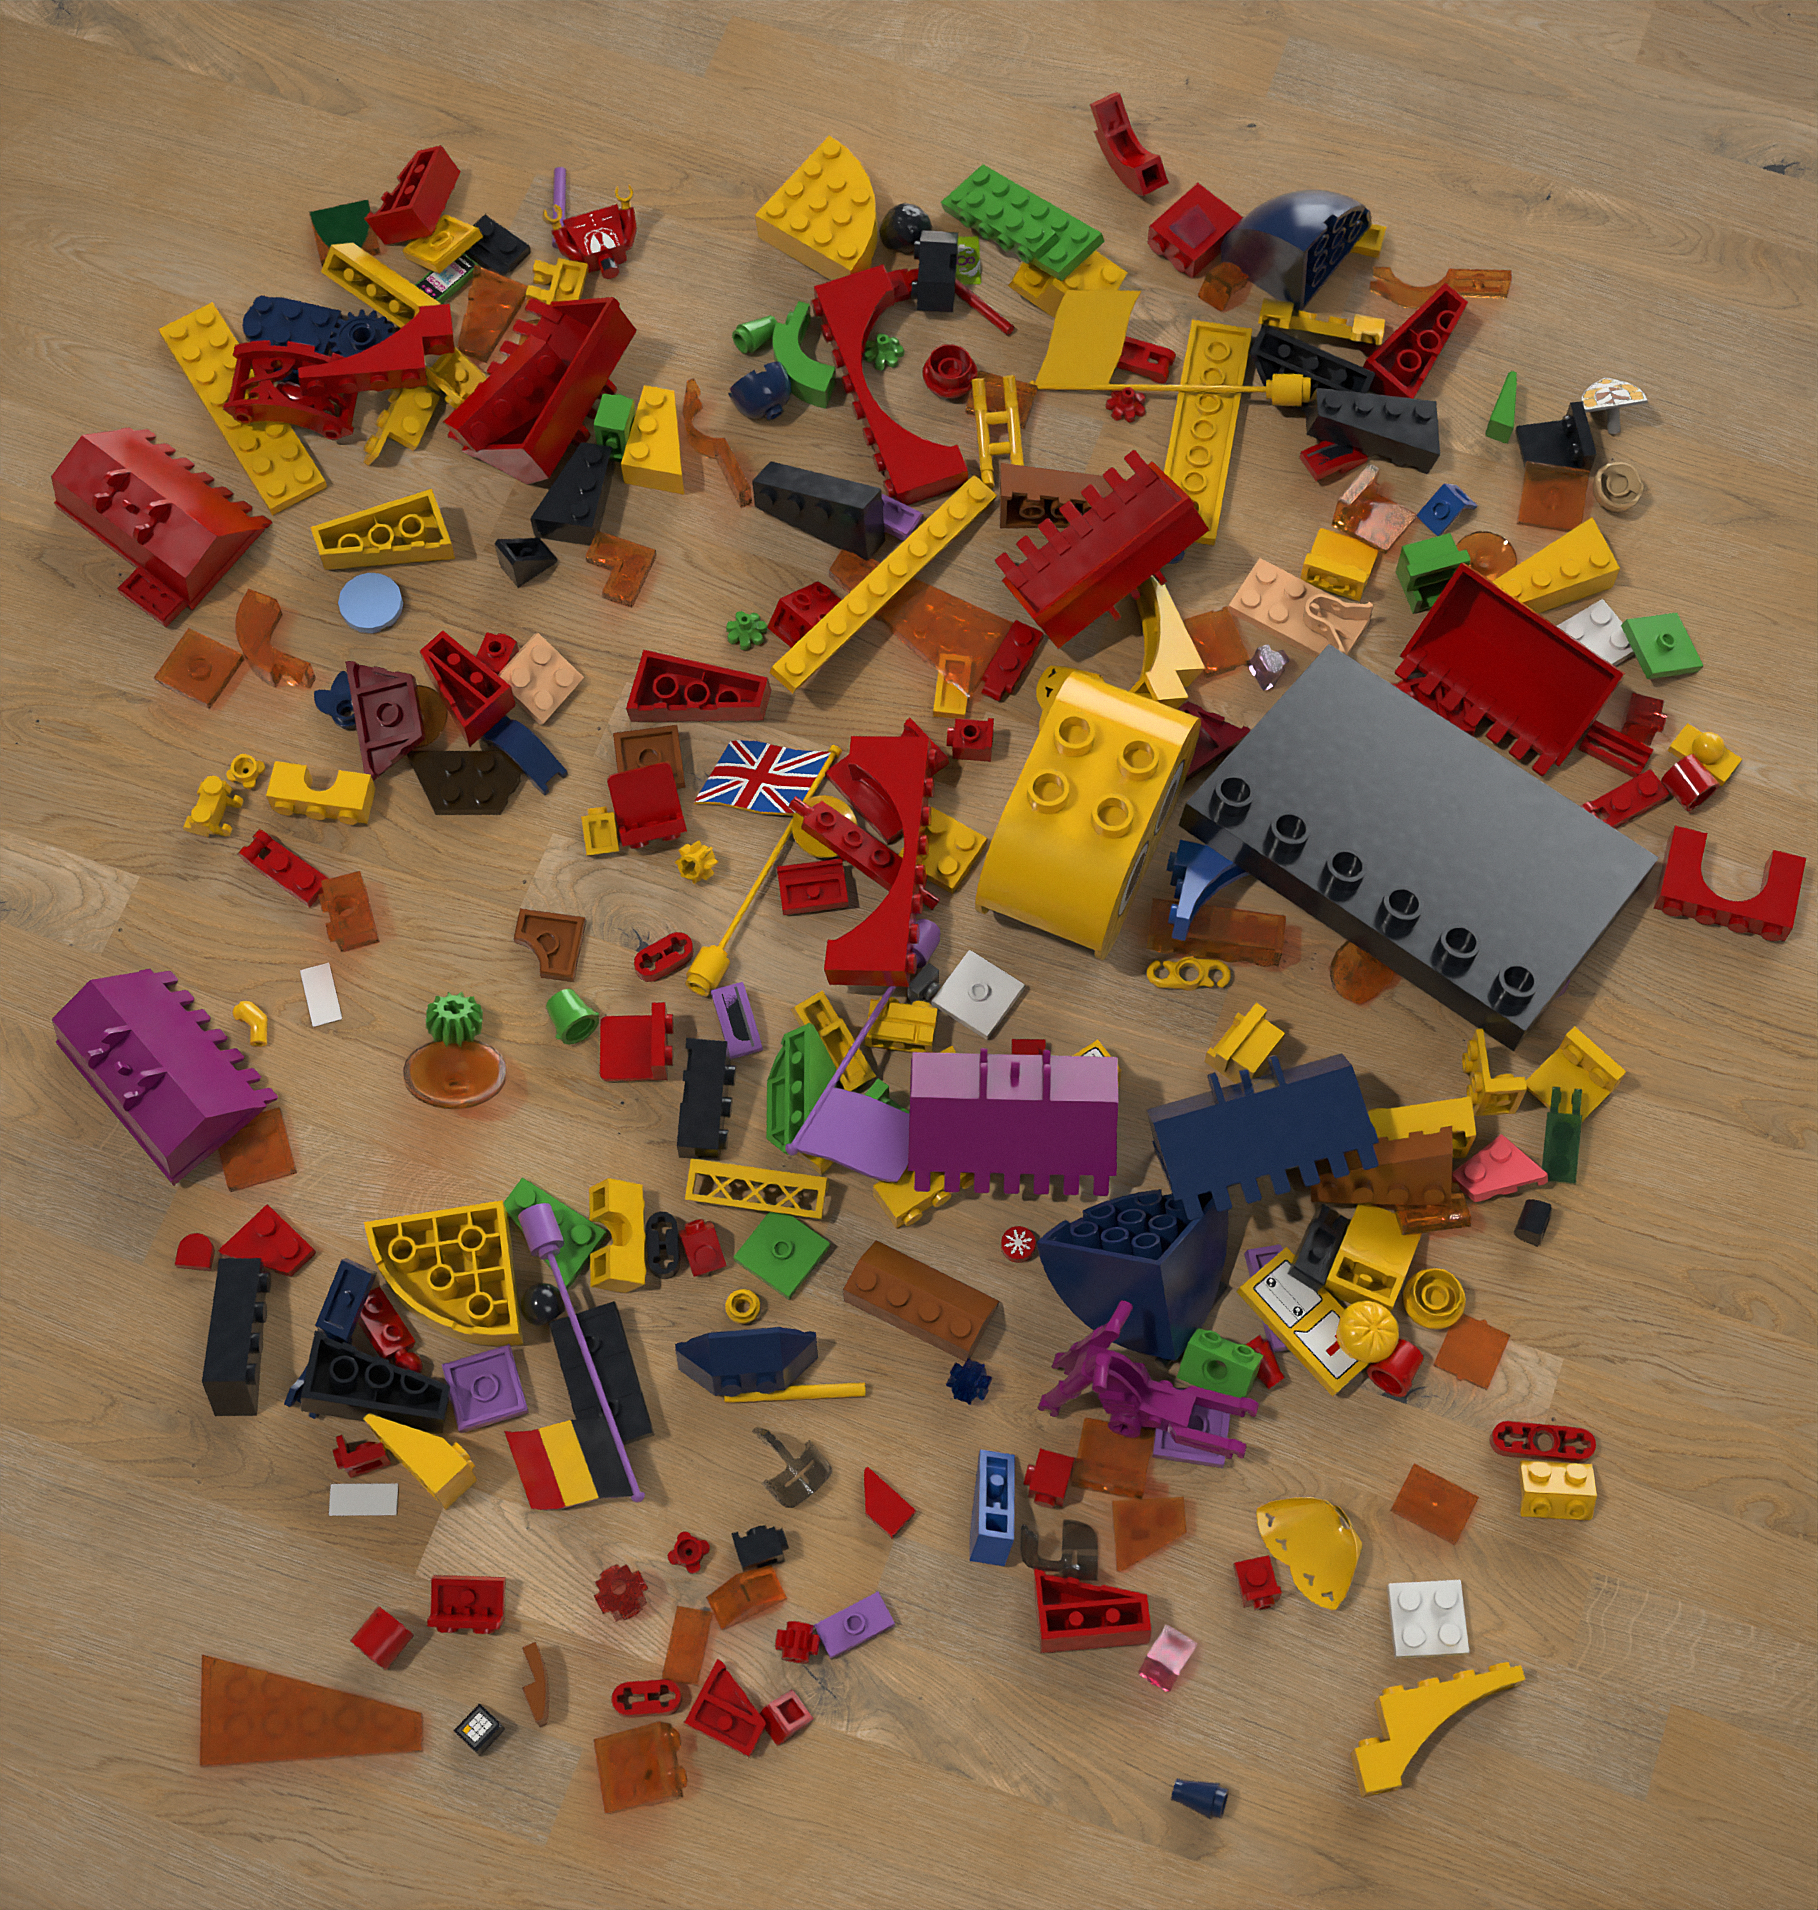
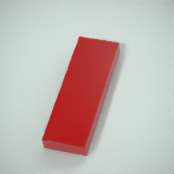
[825,754,903,844]

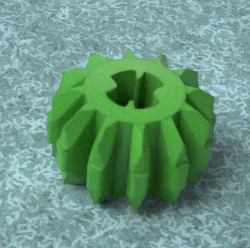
[425,992,483,1047]

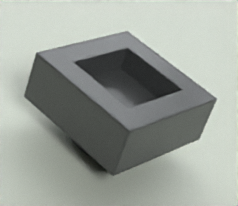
[907,963,940,1003]

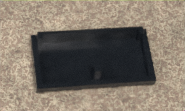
[548,1301,655,1446]

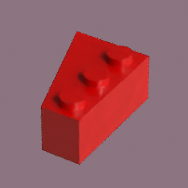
[365,145,461,245]
[420,630,516,748]
[1033,1569,1152,1653]

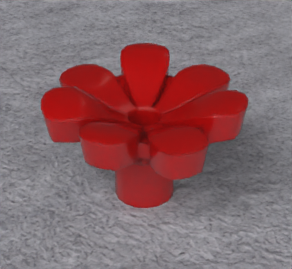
[1105,387,1145,422]

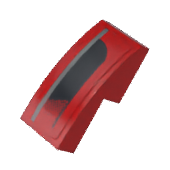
[1299,441,1368,481]

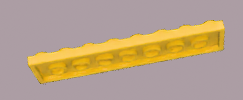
[158,302,327,515]
[1164,319,1252,546]

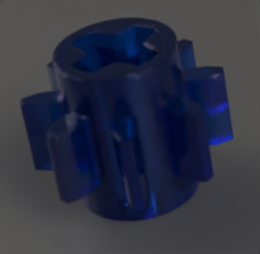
[946,1358,993,1405]

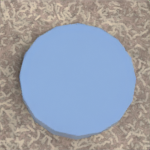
[338,573,403,634]

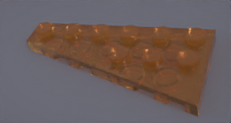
[829,549,1013,702]
[200,1654,423,1768]

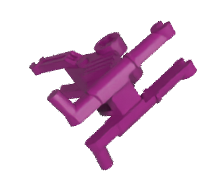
[1037,1301,1259,1459]

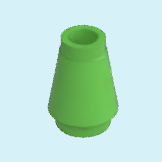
[732,315,777,353]

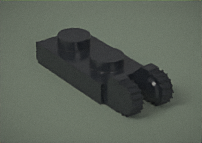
[1287,1204,1348,1292]

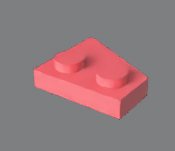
[1452,1134,1548,1202]

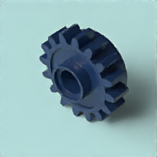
[329,309,396,358]

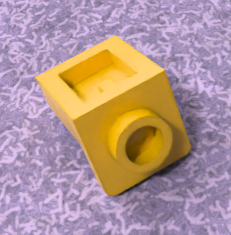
[581,806,619,856]

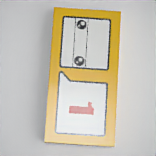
[1236,1247,1369,1397]

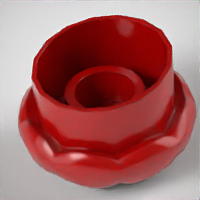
[922,344,978,399]

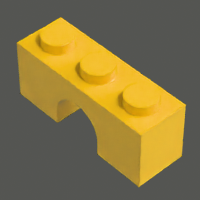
[266,761,376,825]
[589,1178,646,1293]

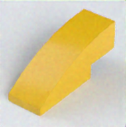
[790,990,876,1091]

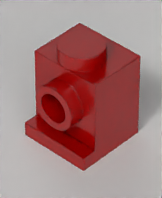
[946,718,994,762]

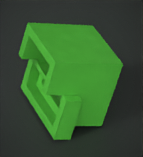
[1395,533,1471,614]

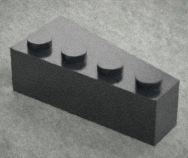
[1305,388,1440,474]
[752,461,886,561]

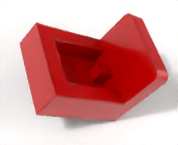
[678,1219,727,1277]

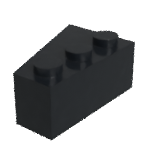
[677,1038,736,1161]

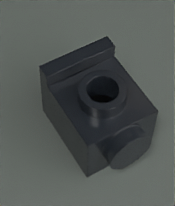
[731,1525,789,1575]

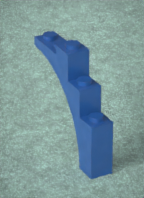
[1166,840,1251,941]

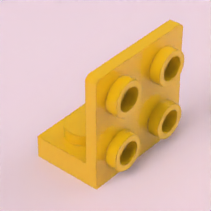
[1300,528,1379,602]
[1526,1026,1627,1129]
[1462,1029,1527,1116]

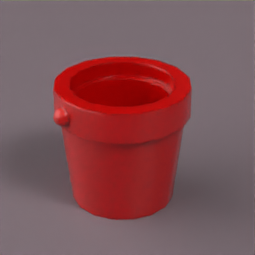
[1367,1339,1424,1397]

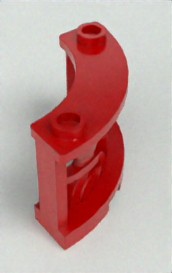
[223,340,358,440]

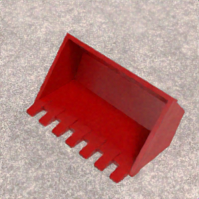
[447,297,637,485]
[51,427,272,611]
[995,450,1209,649]
[1394,562,1626,776]

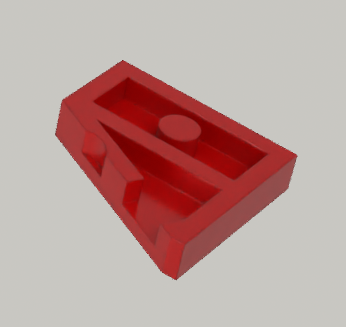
[218,1204,316,1277]
[684,1659,767,1758]

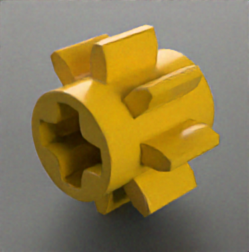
[675,840,718,884]

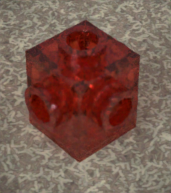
[593,1564,648,1622]

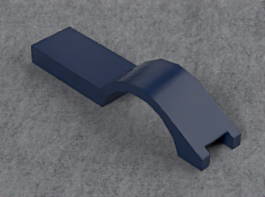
[443,702,568,796]
[284,1258,377,1419]

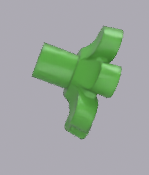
[864,333,904,370]
[726,611,768,651]

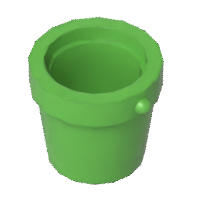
[546,989,599,1045]

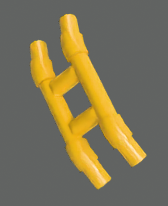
[972,375,1024,489]

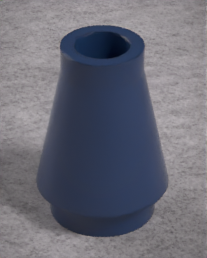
[1171,1778,1229,1820]

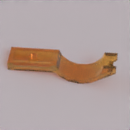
[1370,267,1512,310]
[682,378,752,508]

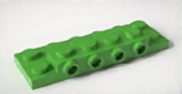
[940,164,1105,281]

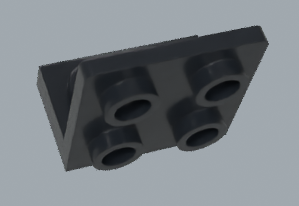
[1515,401,1597,482]

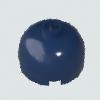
[728,361,791,421]

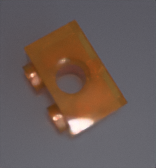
[318,871,380,952]

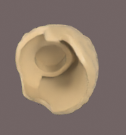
[1592,462,1644,512]

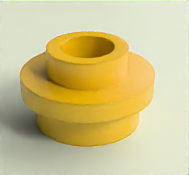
[725,1289,760,1324]

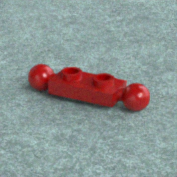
[358,1286,423,1374]

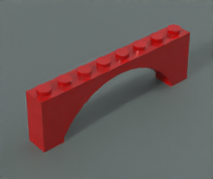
[811,264,968,505]
[824,736,938,987]

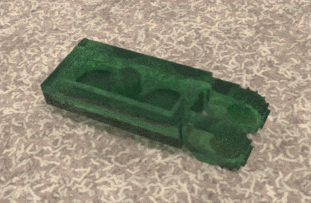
[1542,1087,1582,1185]

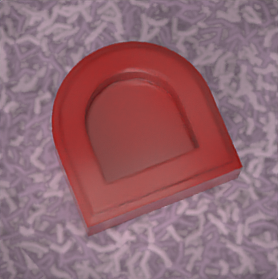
[175,1233,215,1271]

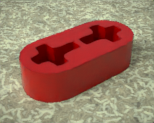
[634,932,694,982]
[611,1679,682,1718]

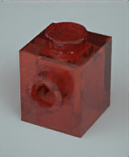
[1620,692,1667,746]

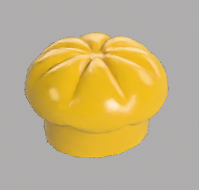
[1403,1268,1466,1330]
[1336,1301,1399,1363]

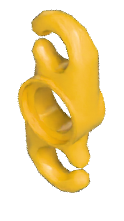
[1147,957,1231,991]

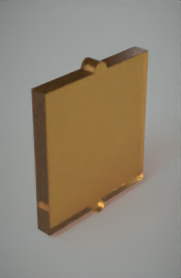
[1433,1313,1510,1391]

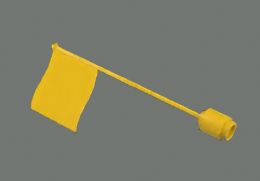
[1028,290,1311,406]

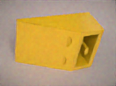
[1324,1203,1425,1312]

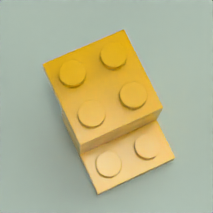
[1008,250,1127,318]

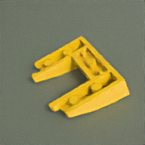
[1258,298,1385,345]

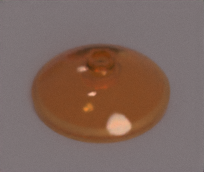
[403,1040,506,1110]

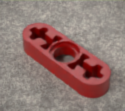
[1490,1421,1596,1463]

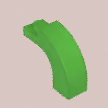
[773,301,836,409]

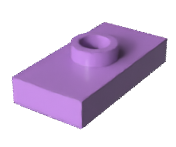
[882,494,923,541]
[814,1592,895,1660]

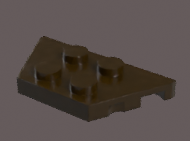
[407,751,523,815]

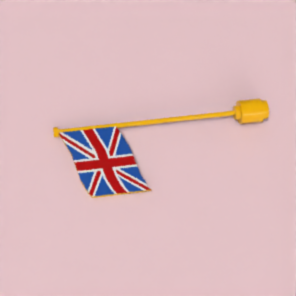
[685,740,842,997]

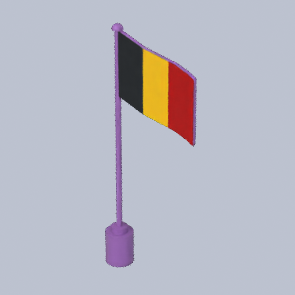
[504,1203,645,1510]

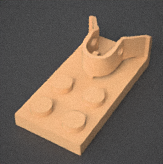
[1227,558,1374,658]

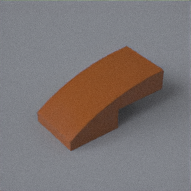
[522,1642,550,1727]

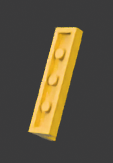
[685,1158,830,1219]

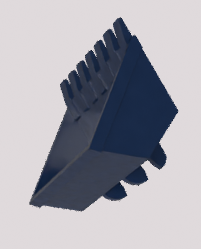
[1146,1053,1379,1221]

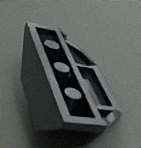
[1250,324,1376,411]

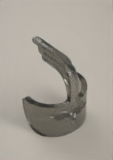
[752,1427,832,1508]
[1020,1519,1098,1581]

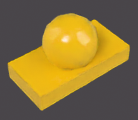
[1667,723,1742,787]

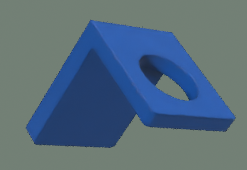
[1416,483,1478,536]

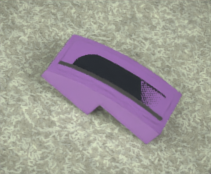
[711,982,763,1060]

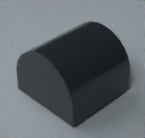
[1514,1199,1552,1247]

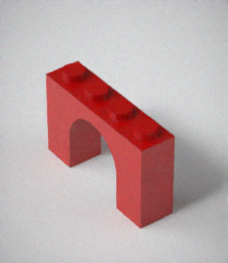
[1653,825,1806,941]

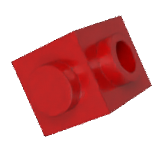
[476,632,519,675]
[1023,1448,1074,1509]

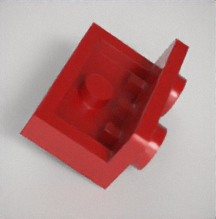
[427,1575,506,1634]

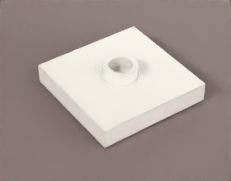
[932,950,1025,1040]

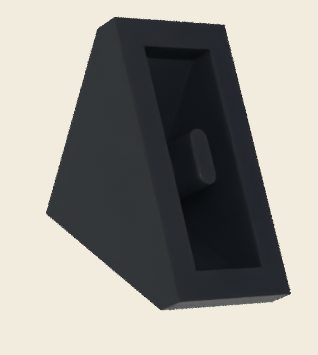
[494,538,558,588]

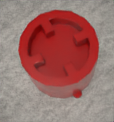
[1661,754,1720,812]
[350,1606,414,1671]

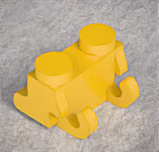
[183,776,244,837]

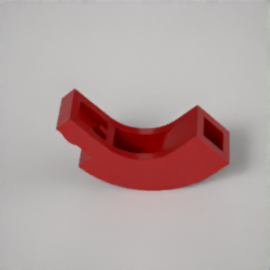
[1090,92,1169,196]

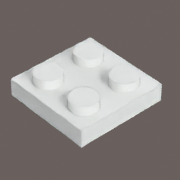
[1557,599,1635,666]
[1387,1580,1469,1659]

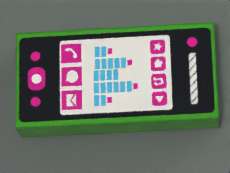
[415,253,480,304]

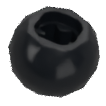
[521,1283,565,1327]

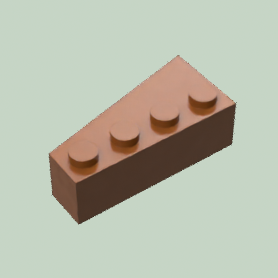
[999,463,1126,528]
[1311,1126,1453,1206]

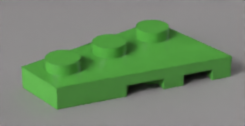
[504,1177,607,1290]

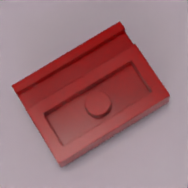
[777,858,849,915]

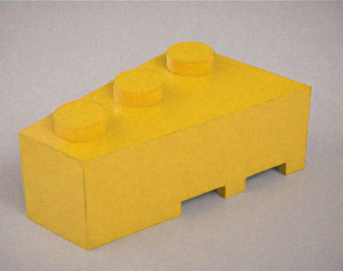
[1368,1096,1476,1159]

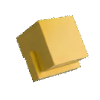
[1204,1002,1285,1084]

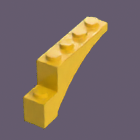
[1129,576,1205,709]
[1350,1662,1525,1798]

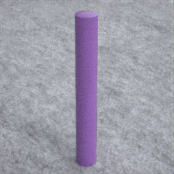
[552,167,566,249]

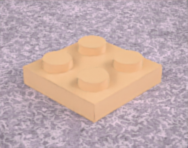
[498,633,584,725]

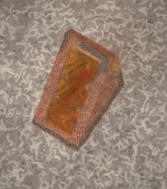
[706,1565,787,1631]

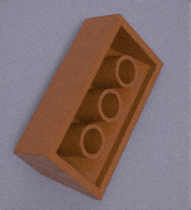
[843,1240,1000,1363]

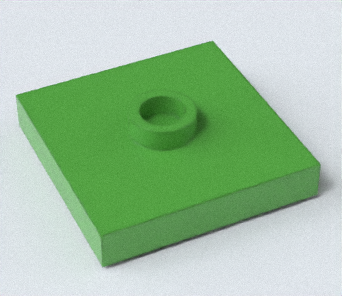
[1621,613,1704,679]
[733,1204,831,1300]

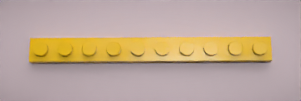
[769,475,997,694]

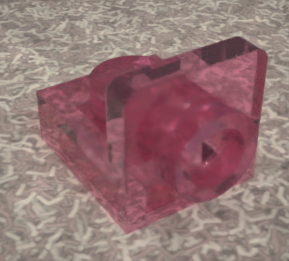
[1138,1624,1198,1692]

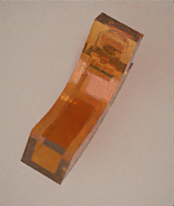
[235,588,316,688]

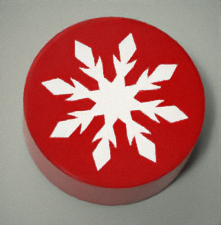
[1001,1226,1036,1263]

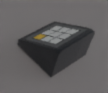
[453,1703,505,1757]

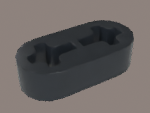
[646,1211,680,1279]

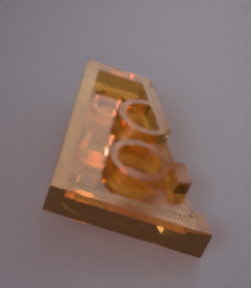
[458,265,528,363]

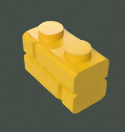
[865,997,938,1053]

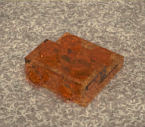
[593,1721,688,1814]

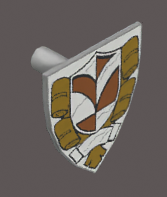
[1581,378,1648,434]

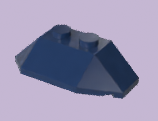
[675,1327,818,1397]

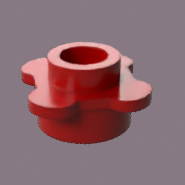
[668,1531,710,1574]

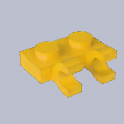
[525,258,588,305]

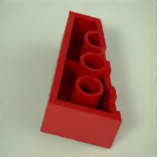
[1363,282,1468,399]
[443,335,568,452]
[626,649,772,722]

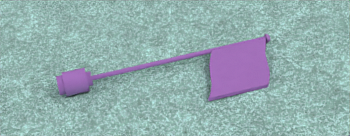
[785,919,941,1183]

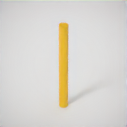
[724,1382,866,1403]

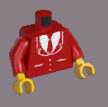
[542,185,637,279]

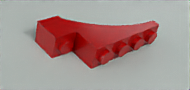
[298,304,455,397]

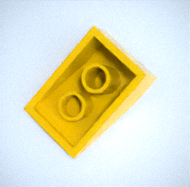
[363,1414,477,1510]

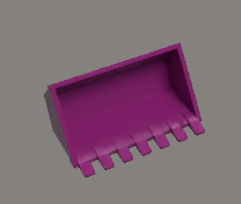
[52,969,278,1186]
[908,1048,1118,1196]

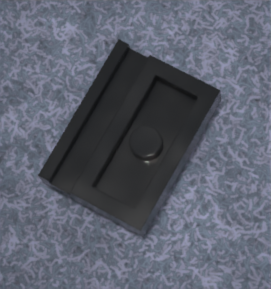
[464,214,531,281]

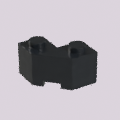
[911,231,958,312]

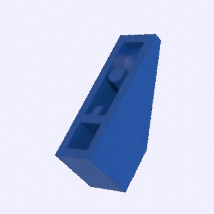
[969,1449,1015,1566]

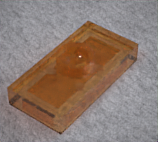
[662,1605,713,1686]

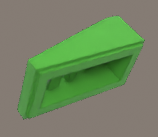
[1485,371,1517,443]

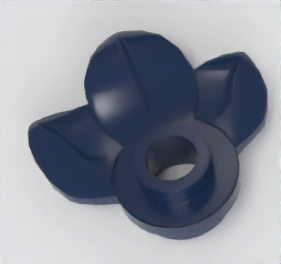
[314,671,356,729]

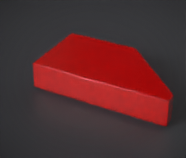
[864,1466,916,1539]

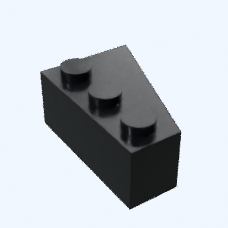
[530,442,615,547]

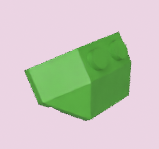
[766,1023,836,1155]

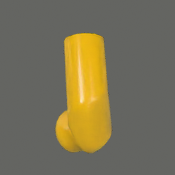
[232,1001,268,1047]

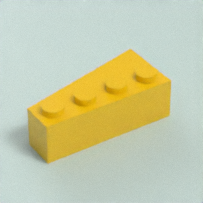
[310,489,455,570]
[1492,517,1620,613]

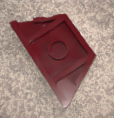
[345,661,426,781]
[1177,701,1251,783]

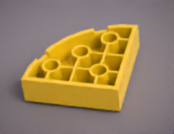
[755,135,878,281]
[364,1200,524,1347]

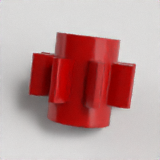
[775,1621,820,1664]

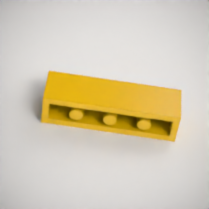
[321,243,441,328]

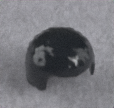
[879,203,933,254]

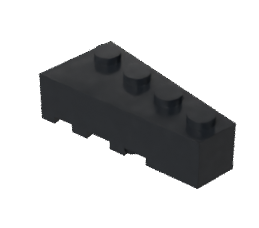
[202,1258,271,1416]
[301,1330,450,1434]

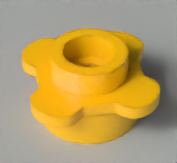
[226,754,265,789]

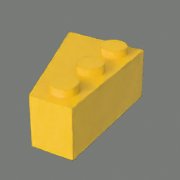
[621,385,685,495]

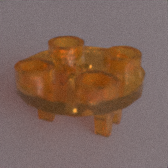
[1328,941,1394,1004]

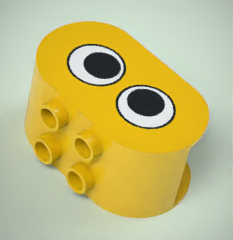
[975,671,1201,961]

